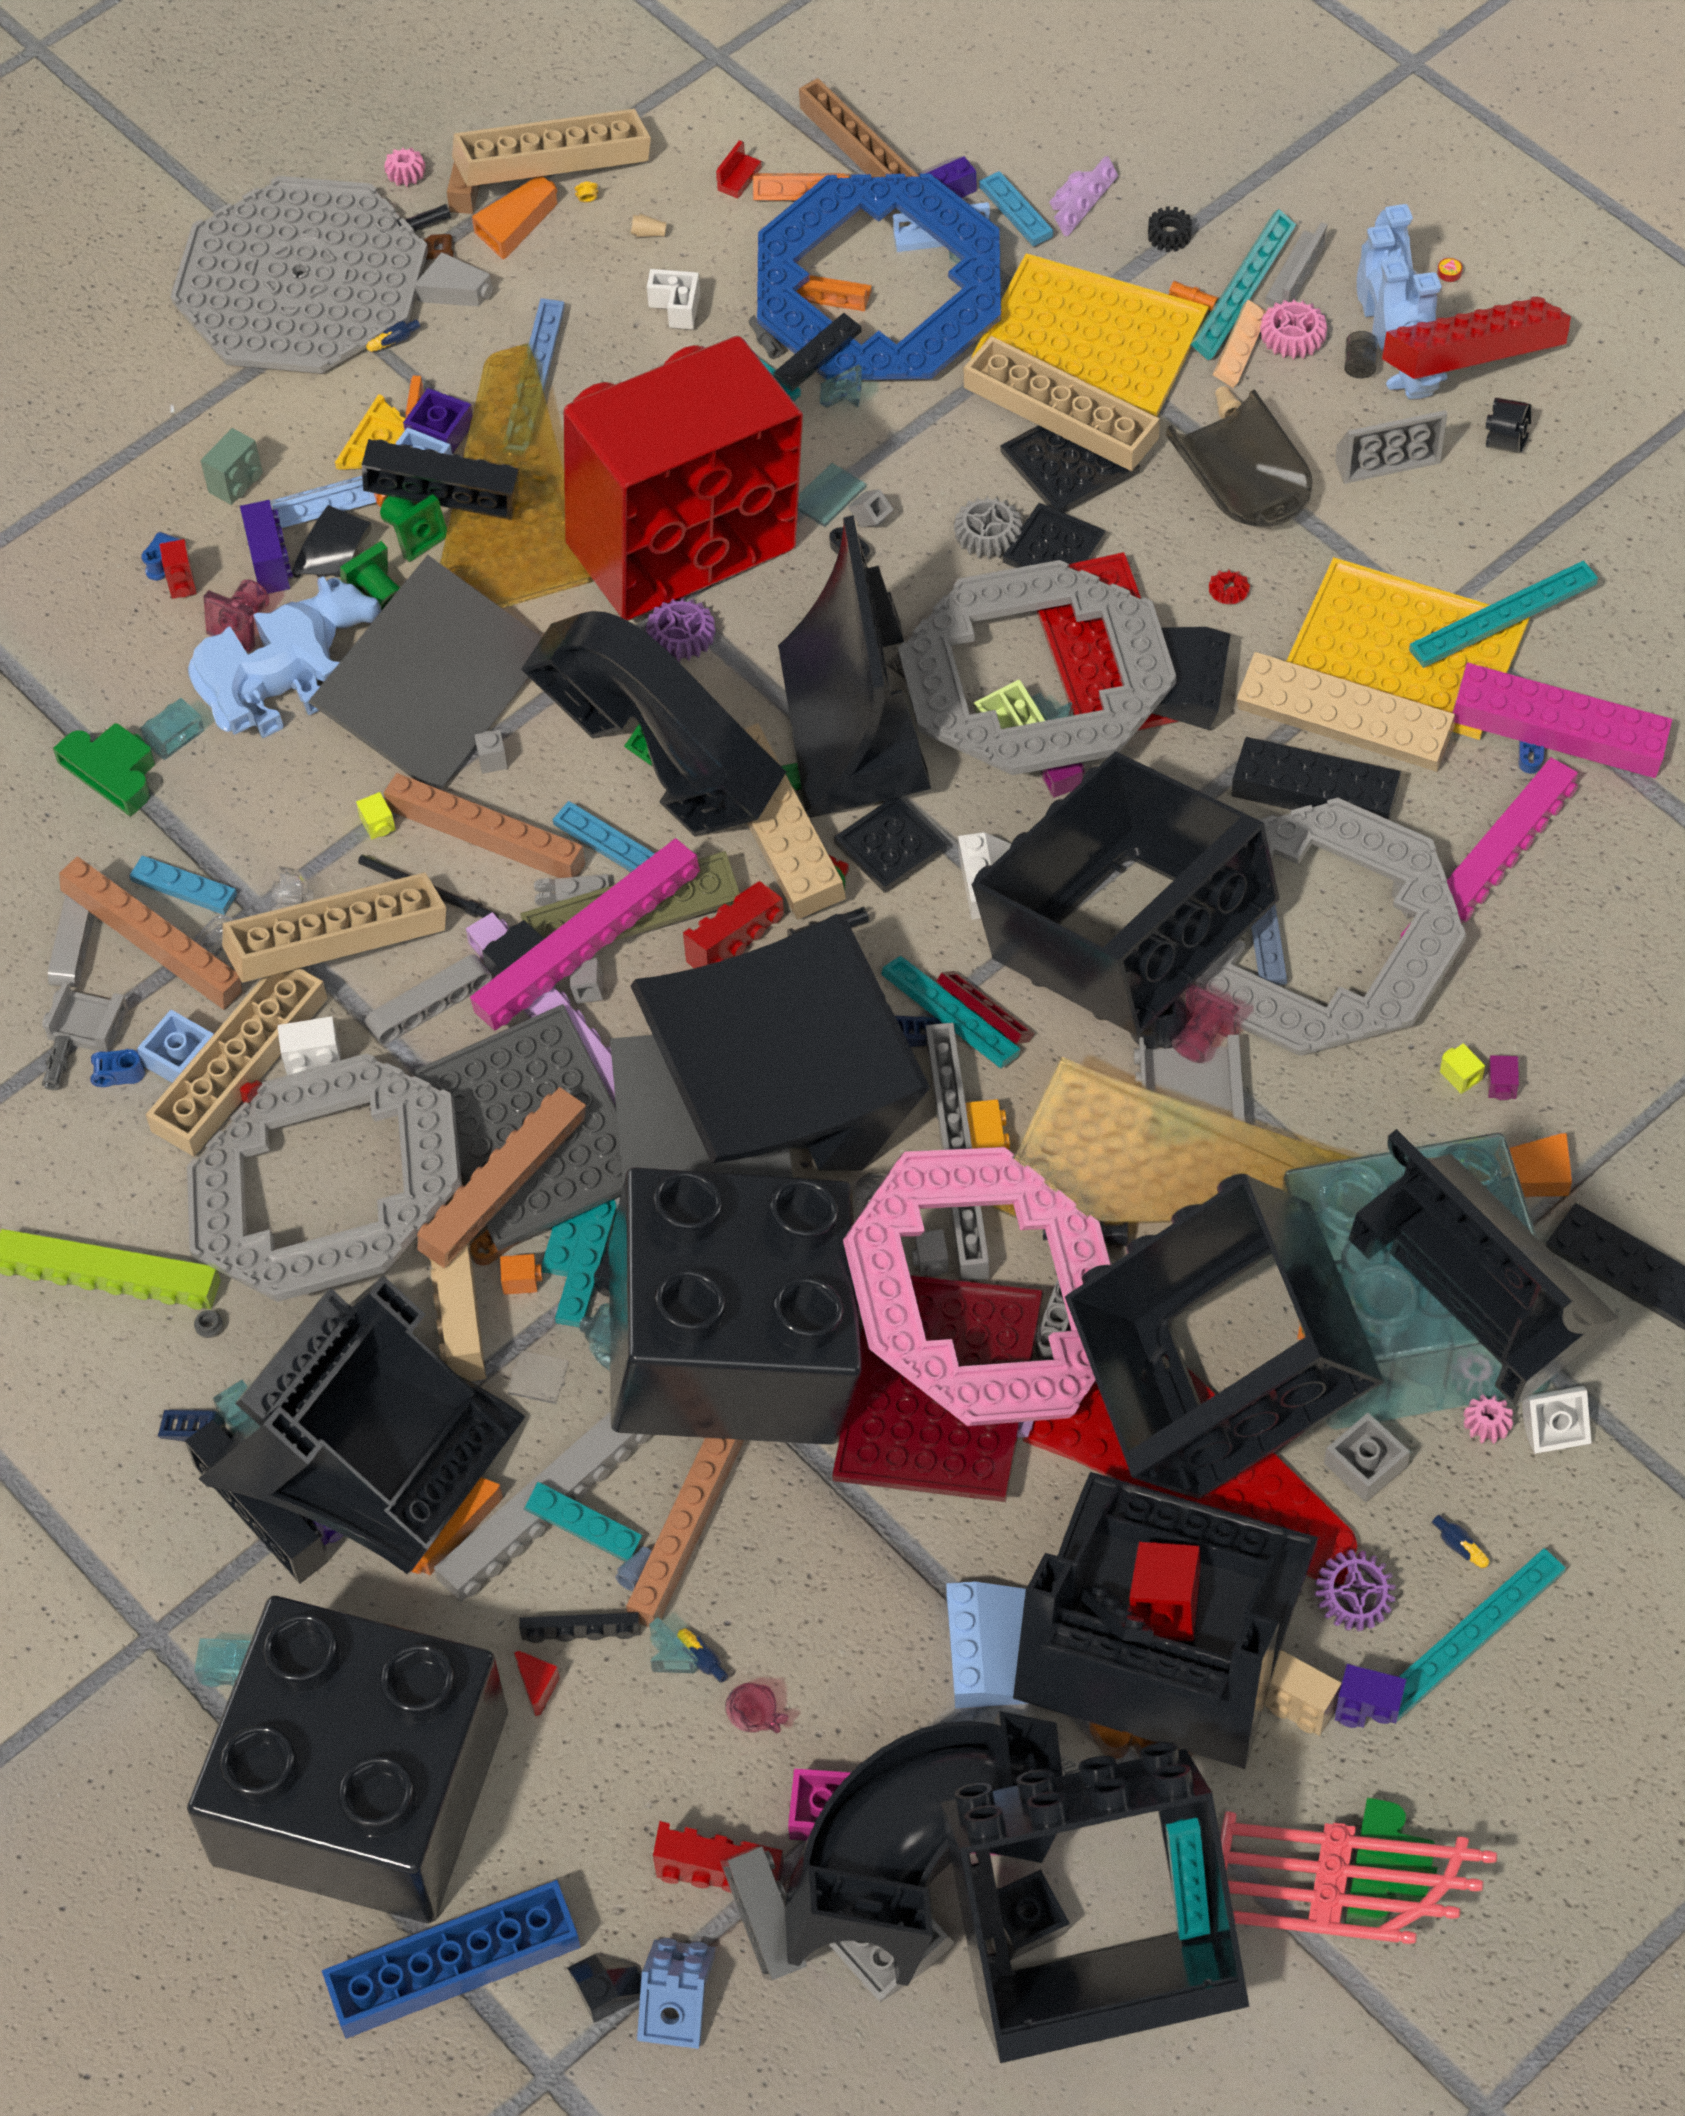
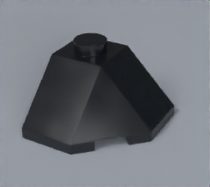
[567,1954,642,2023]

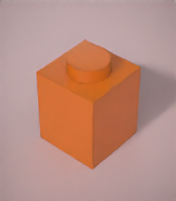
[500,1254,542,1295]

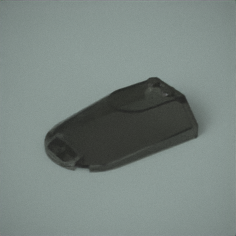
[1166,389,1313,527]

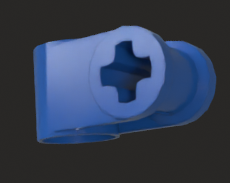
[141,532,182,581]
[90,1049,145,1087]

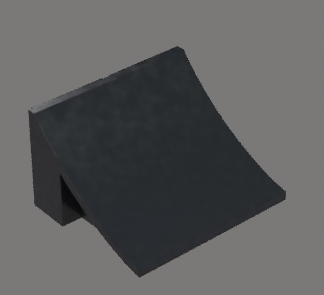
[778,515,931,818]
[630,914,930,1171]
[1348,1129,1619,1407]
[198,1275,526,1574]
[1013,1472,1318,1769]

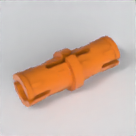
[1169,281,1219,311]

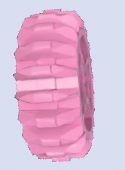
[1260,299,1327,360]

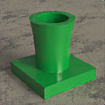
[380,494,449,562]
[340,540,401,611]

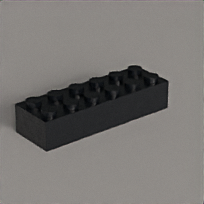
[362,439,519,520]
[1231,737,1401,820]
[185,1420,327,1584]

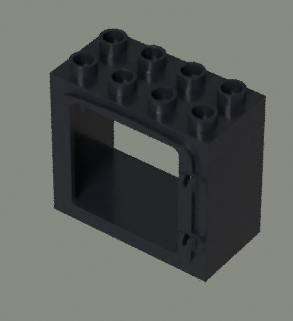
[971,751,1280,1037]
[1064,1173,1385,1499]
[941,1742,1250,2063]

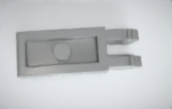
[534,874,609,906]

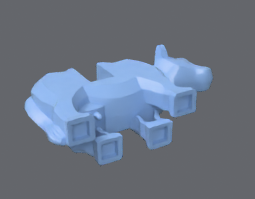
[1357,204,1447,400]
[188,576,381,738]

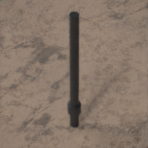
[358,854,499,919]

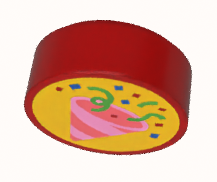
[1437,258,1463,282]

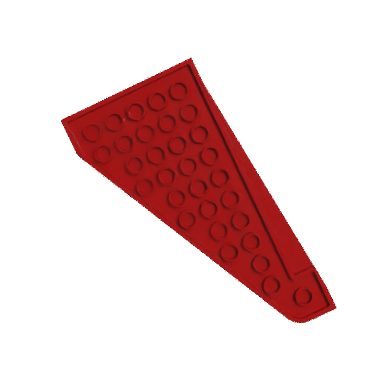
[1023,1355,1357,1588]

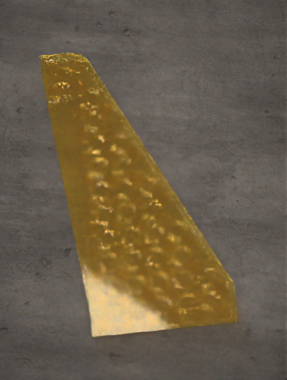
[440,343,594,608]
[991,1057,1382,1224]

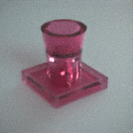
[203,579,270,652]
[1171,984,1240,1063]

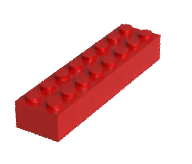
[1382,296,1571,379]

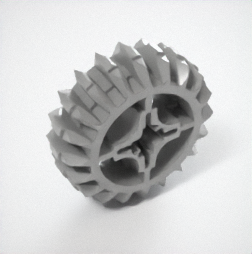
[954,495,1022,559]

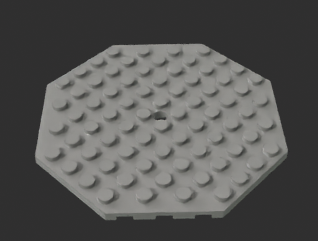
[170,176,428,373]

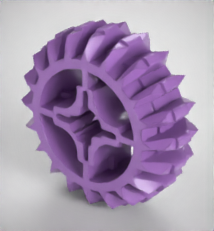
[646,597,716,662]
[1315,1550,1396,1632]

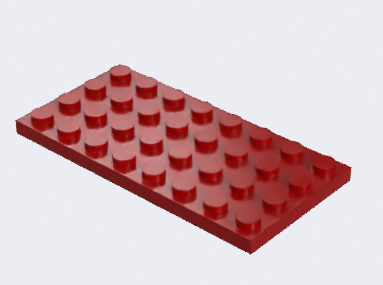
[1036,552,1178,731]

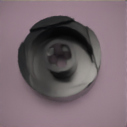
[1485,397,1532,452]

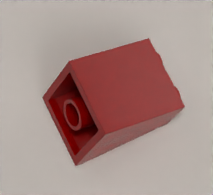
[1129,1542,1201,1642]

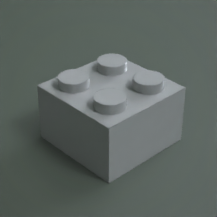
[1324,1413,1410,1503]

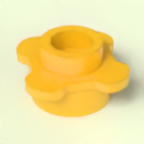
[574,181,599,202]

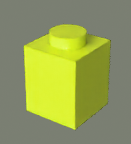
[356,792,396,840]
[1440,1043,1485,1094]

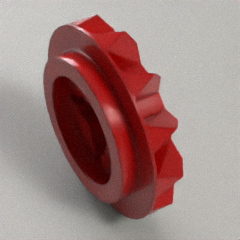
[1208,569,1250,604]

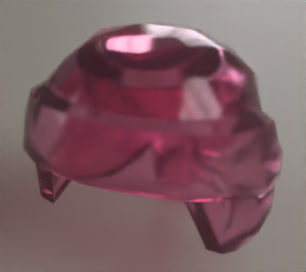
[725,1683,789,1733]

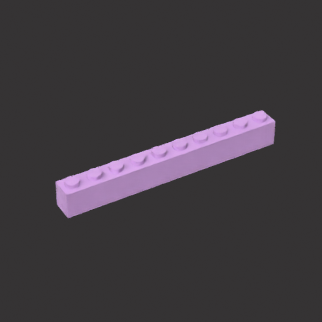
[466,912,616,1107]

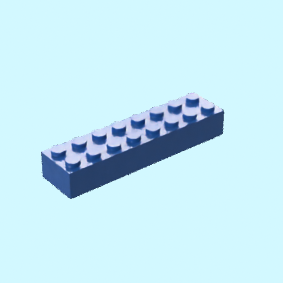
[321,1880,581,2039]

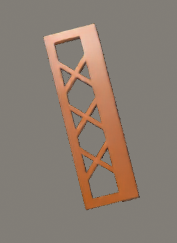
[753,173,850,200]
[796,275,872,312]

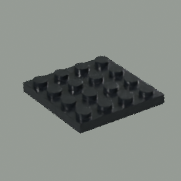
[1000,425,1140,513]

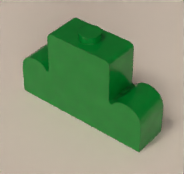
[53,723,155,817]
[1345,1797,1438,1927]

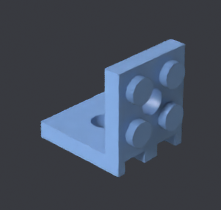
[637,1938,716,2049]

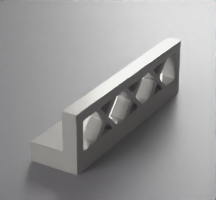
[1265,222,1328,306]

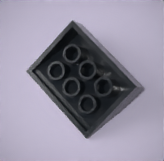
[1152,626,1231,730]

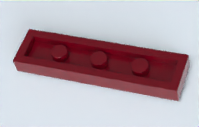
[936,971,1035,1044]

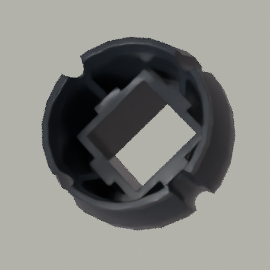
[1130,996,1189,1050]

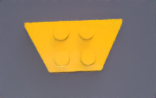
[335,394,406,470]

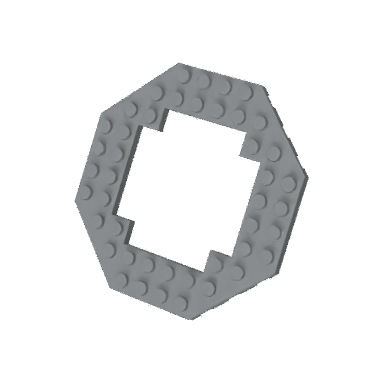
[898,560,1176,775]
[1195,798,1466,1056]
[187,1053,462,1302]

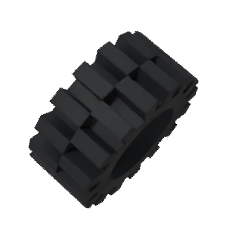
[1148,206,1192,252]

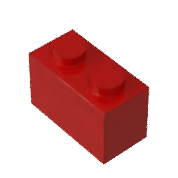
[159,539,197,599]

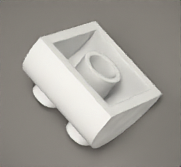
[1522,1386,1592,1454]

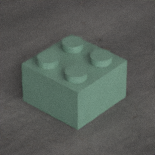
[200,428,263,505]

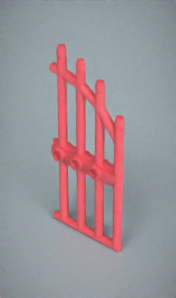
[1220,1811,1497,1944]

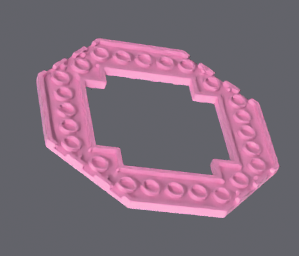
[843,1147,1111,1426]

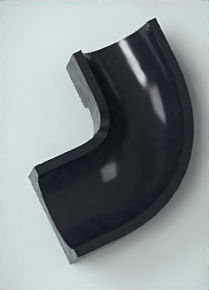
[521,611,786,837]
[785,1711,1063,1986]

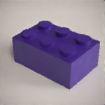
[240,499,293,596]

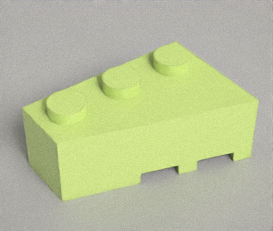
[973,679,1045,729]

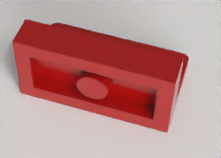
[716,140,762,199]

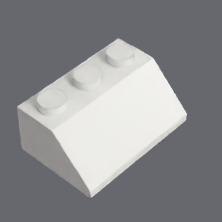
[958,832,1011,920]

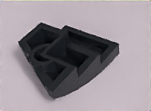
[292,505,372,577]

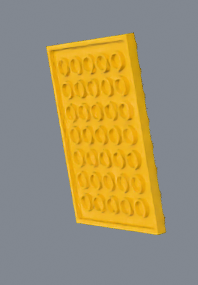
[971,253,1209,417]
[1286,557,1530,740]

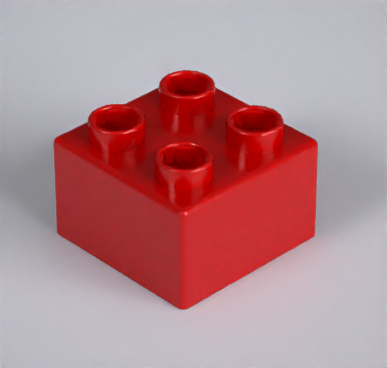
[563,336,803,621]

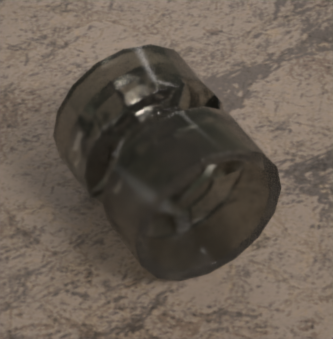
[1344,331,1378,379]

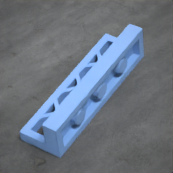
[893,202,990,252]
[270,475,376,528]

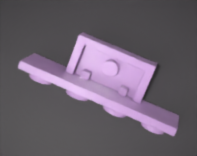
[1049,156,1118,236]

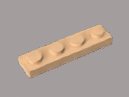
[1212,300,1266,388]

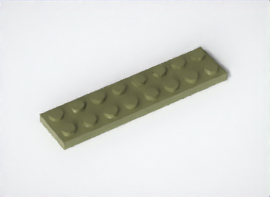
[520,851,740,941]

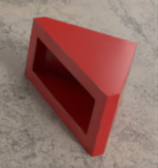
[514,1651,560,1716]

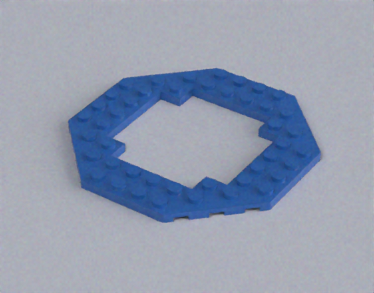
[757,173,1001,380]

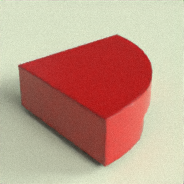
[239,1080,262,1103]

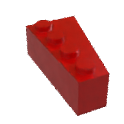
[683,881,784,968]
[653,1821,784,1893]

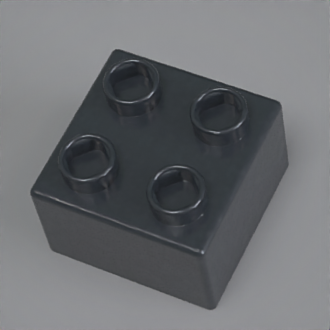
[609,1167,862,1445]
[187,1596,508,1923]

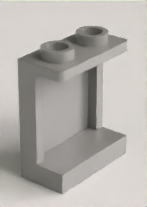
[42,982,129,1052]

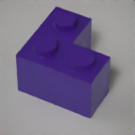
[1334,1664,1407,1728]

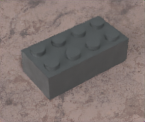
[720,1847,809,1980]

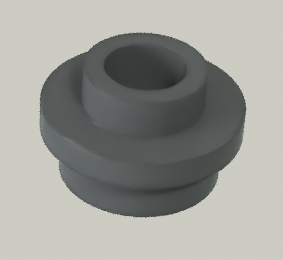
[194,1310,223,1338]

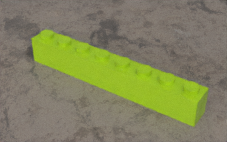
[0,1229,221,1310]

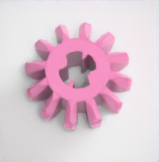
[384,147,425,187]
[1463,1394,1513,1445]

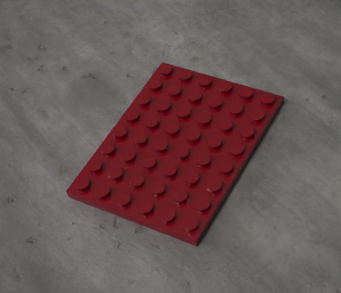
[832,1275,1043,1502]

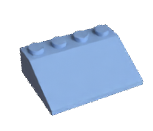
[946,1582,1029,1709]

